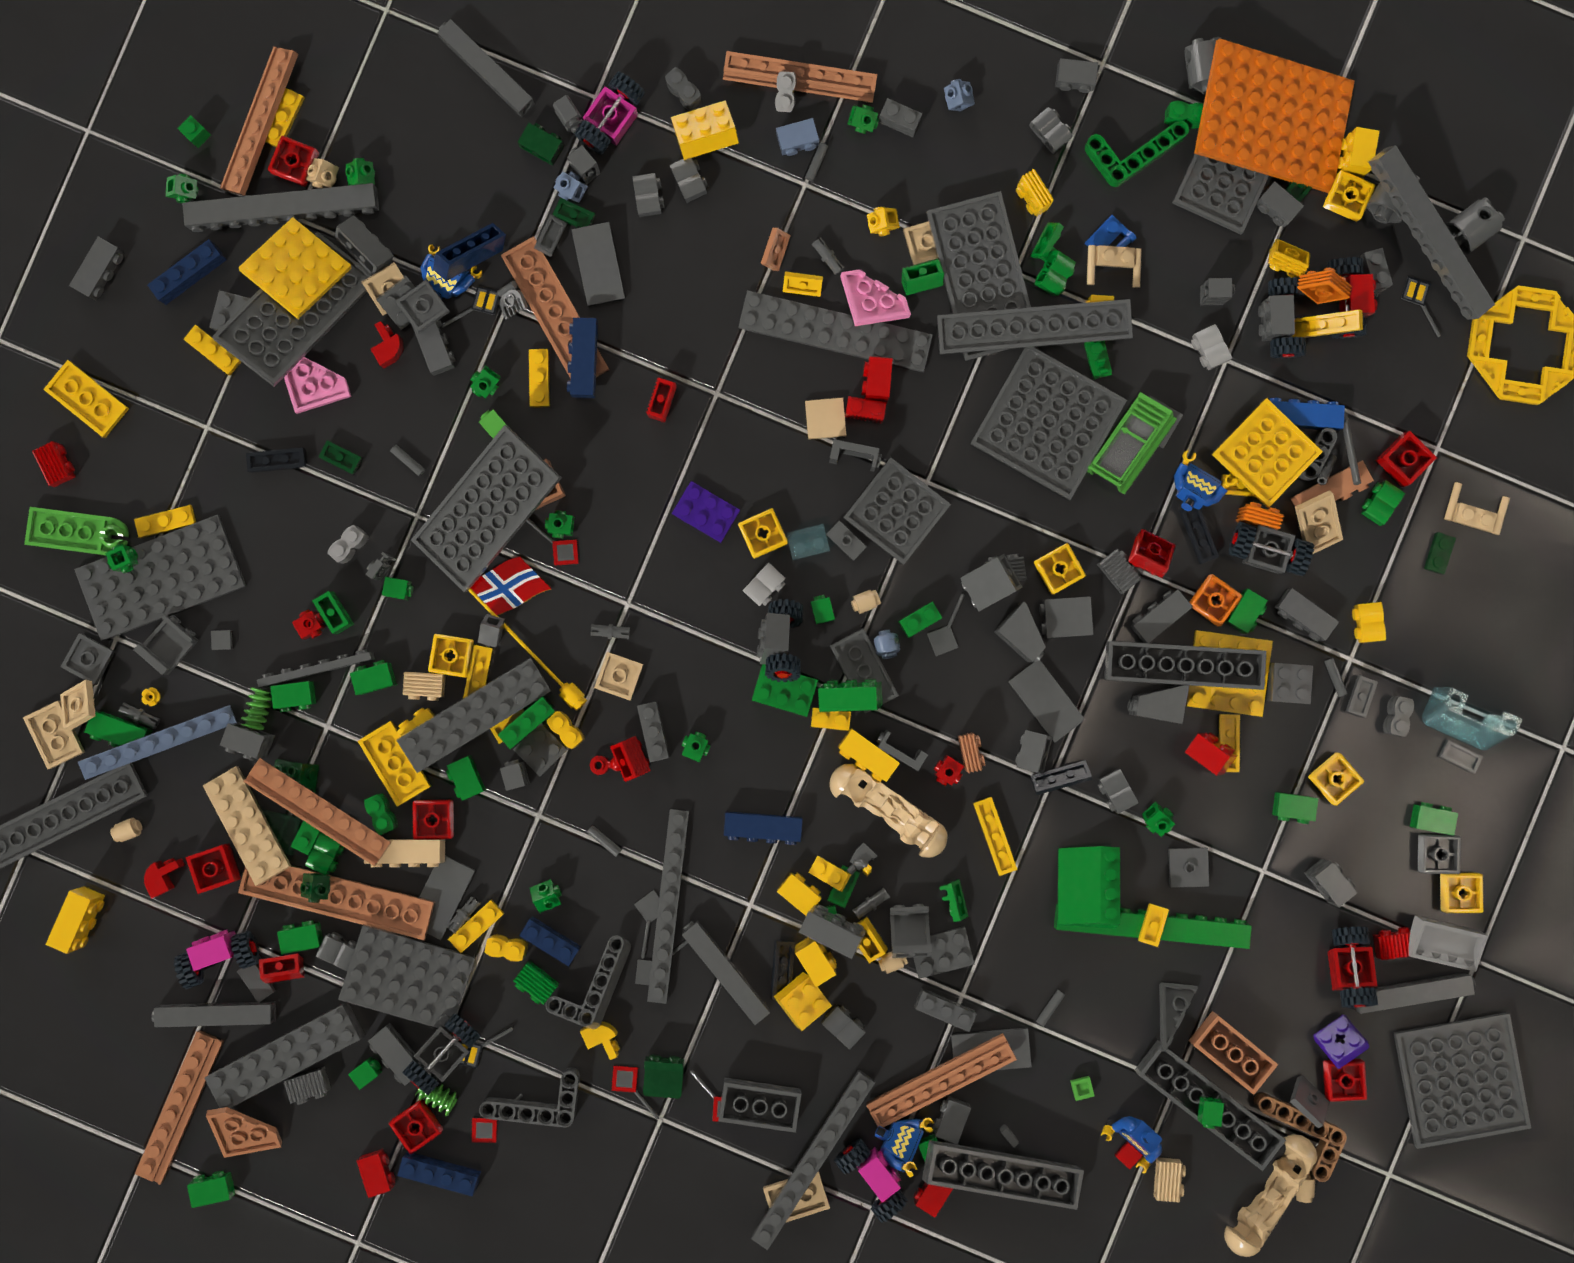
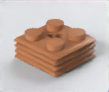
[958,732,985,774]

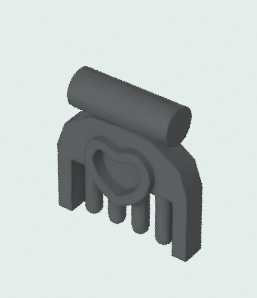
[497,281,528,320]

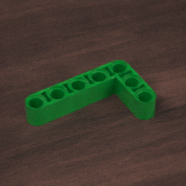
[1085,121,1189,187]

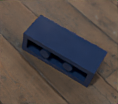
[519,916,581,966]

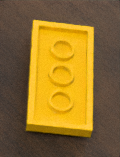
[43,360,129,438]
[358,721,431,807]

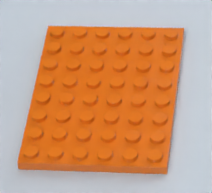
[1194,39,1355,193]

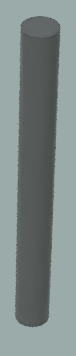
[1343,413,1361,485]

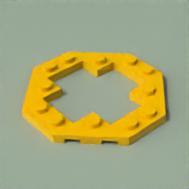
[1467,285,1574,405]

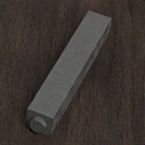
[437,19,535,117]
[682,920,770,1025]
[1354,972,1476,1014]
[152,1001,276,1027]

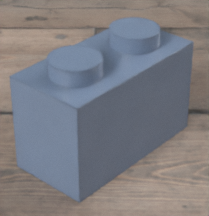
[776,118,819,156]

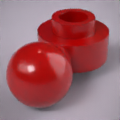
[590,756,620,775]

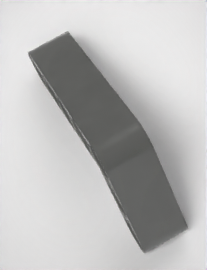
[1231,428,1337,481]
[545,935,631,1030]
[479,1067,580,1128]

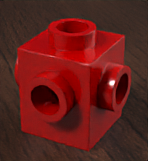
[292,610,326,639]
[934,755,964,786]

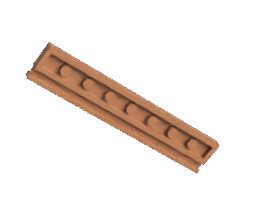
[220,47,298,196]
[723,51,877,103]
[243,758,391,866]
[135,1030,224,1185]
[866,1033,1017,1127]

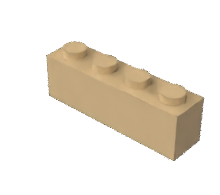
[364,839,445,867]

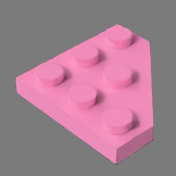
[840,269,911,326]
[284,357,352,414]

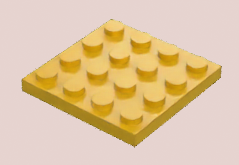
[239,217,352,319]
[1212,398,1323,508]
[1186,630,1273,717]

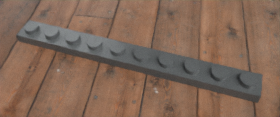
[647,809,689,1004]

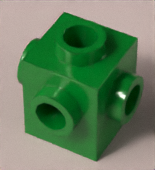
[847,104,879,134]
[346,158,375,186]
[165,174,198,203]
[470,365,501,398]
[545,510,575,539]
[105,544,139,573]
[682,731,711,762]
[1142,802,1175,837]
[530,879,562,913]

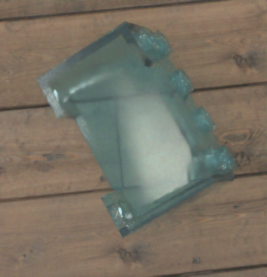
[1422,687,1523,750]

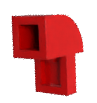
[371,321,404,368]
[144,858,185,899]

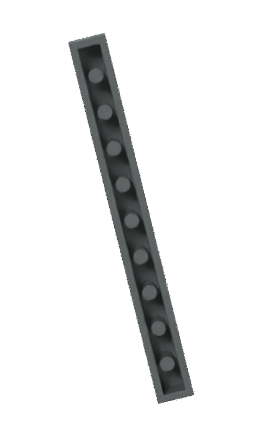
[1368,145,1495,320]
[182,183,379,232]
[751,1070,875,1250]

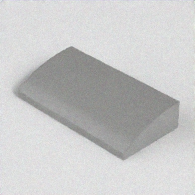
[1409,915,1489,972]

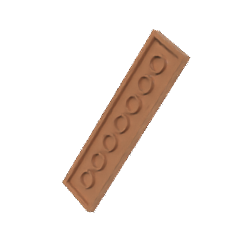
[501,236,609,379]

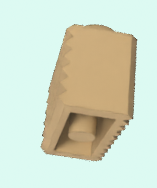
[403,672,446,701]
[1153,1157,1186,1203]

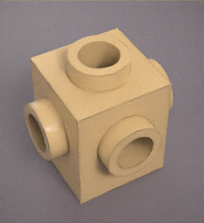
[306,158,339,189]

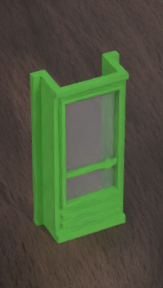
[1087,392,1177,495]

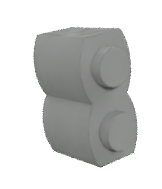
[775,71,797,112]
[1191,324,1232,371]
[328,525,369,564]
[743,563,786,606]

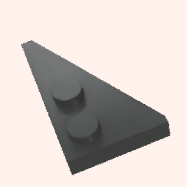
[1159,982,1198,1052]

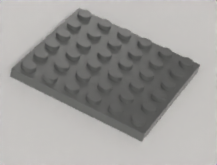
[970,347,1127,500]
[1393,1012,1531,1149]

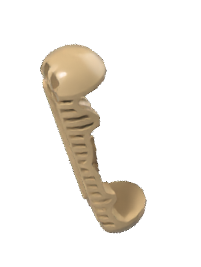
[830,764,948,858]
[1224,1134,1318,1257]

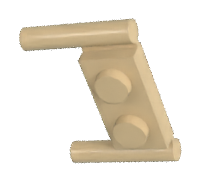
[1087,245,1141,288]
[1444,482,1510,535]

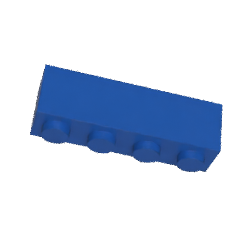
[1269,398,1345,431]

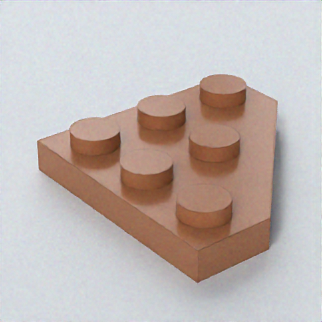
[206,1107,282,1158]

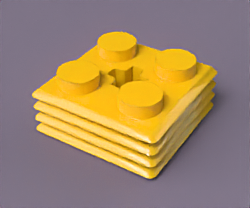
[1016,169,1054,217]
[1323,170,1376,222]
[1268,239,1310,278]
[738,508,788,559]
[1033,543,1086,594]
[428,634,474,677]
[1308,752,1364,806]
[1440,873,1483,913]

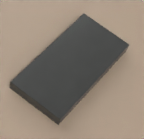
[571,222,625,306]
[830,628,899,713]
[1008,660,1085,743]
[419,855,476,940]
[951,1027,1032,1070]

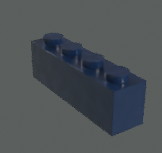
[433,223,506,281]
[147,239,227,305]
[567,317,598,398]
[724,811,802,845]
[397,1151,481,1196]

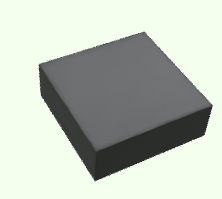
[211,630,233,650]
[999,1124,1019,1148]

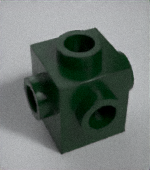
[300,873,331,903]

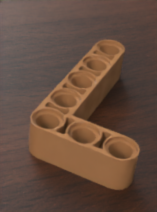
[1253,1092,1347,1182]

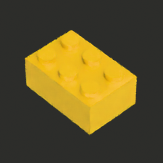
[671,100,739,160]
[838,729,900,782]
[45,886,105,954]
[795,937,837,987]

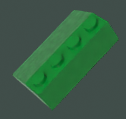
[1058,846,1120,929]

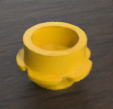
[142,687,161,706]

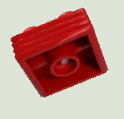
[268,135,319,187]
[1128,529,1175,578]
[413,800,454,840]
[1323,1058,1367,1102]
[389,1099,443,1154]

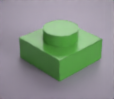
[1070,1076,1094,1101]

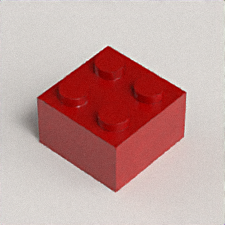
[861,356,893,403]
[1375,431,1437,487]
[1185,732,1238,776]
[185,843,241,894]

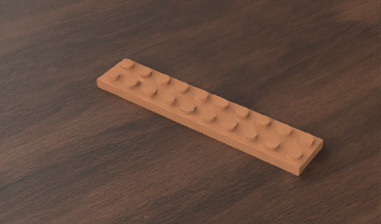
[238,865,435,940]

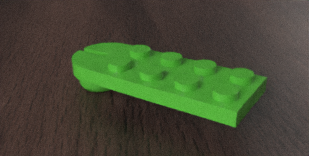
[24,507,129,555]

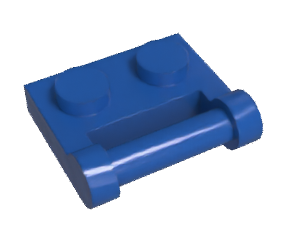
[1085,215,1137,247]

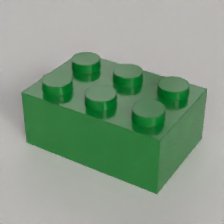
[752,664,818,717]
[818,679,883,712]

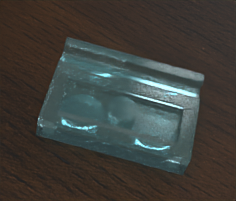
[786,524,830,560]

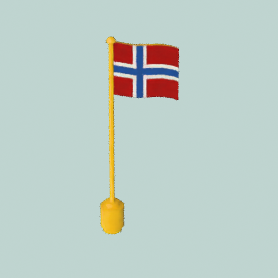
[468,557,587,711]

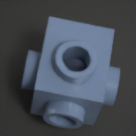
[944,79,975,111]
[553,171,588,203]

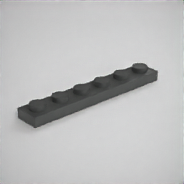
[257,649,375,687]

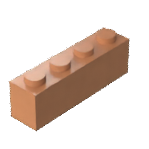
[1290,460,1374,507]

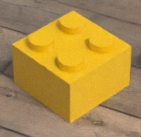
[1338,127,1379,178]
[774,972,832,1031]

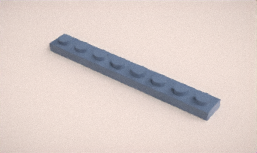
[78,705,237,780]

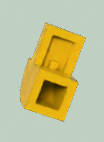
[580,1021,620,1060]

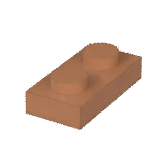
[761,228,791,271]

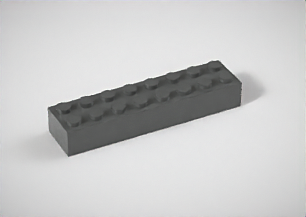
[1104,641,1266,690]
[396,657,551,773]
[205,1002,365,1108]
[1134,1040,1286,1171]
[922,1140,1084,1210]

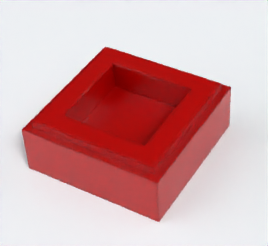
[1115,1141,1143,1169]

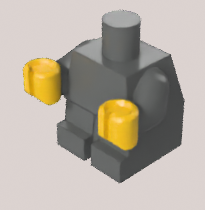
[847,842,877,876]

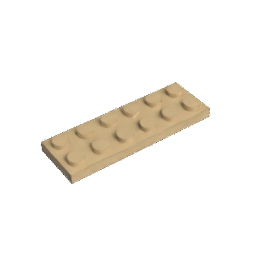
[203,766,291,886]

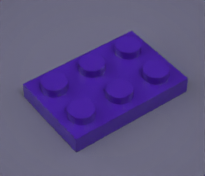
[672,481,740,543]

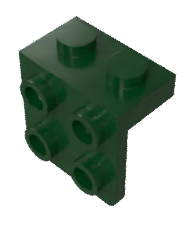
[274,759,319,793]
[643,1055,684,1099]

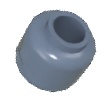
[874,630,900,659]

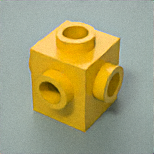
[867,207,900,236]

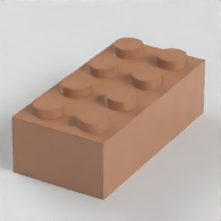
[1188,1011,1278,1095]

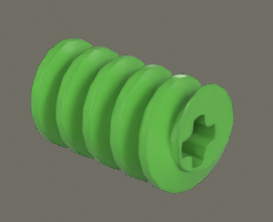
[241,687,272,730]
[415,1080,459,1116]

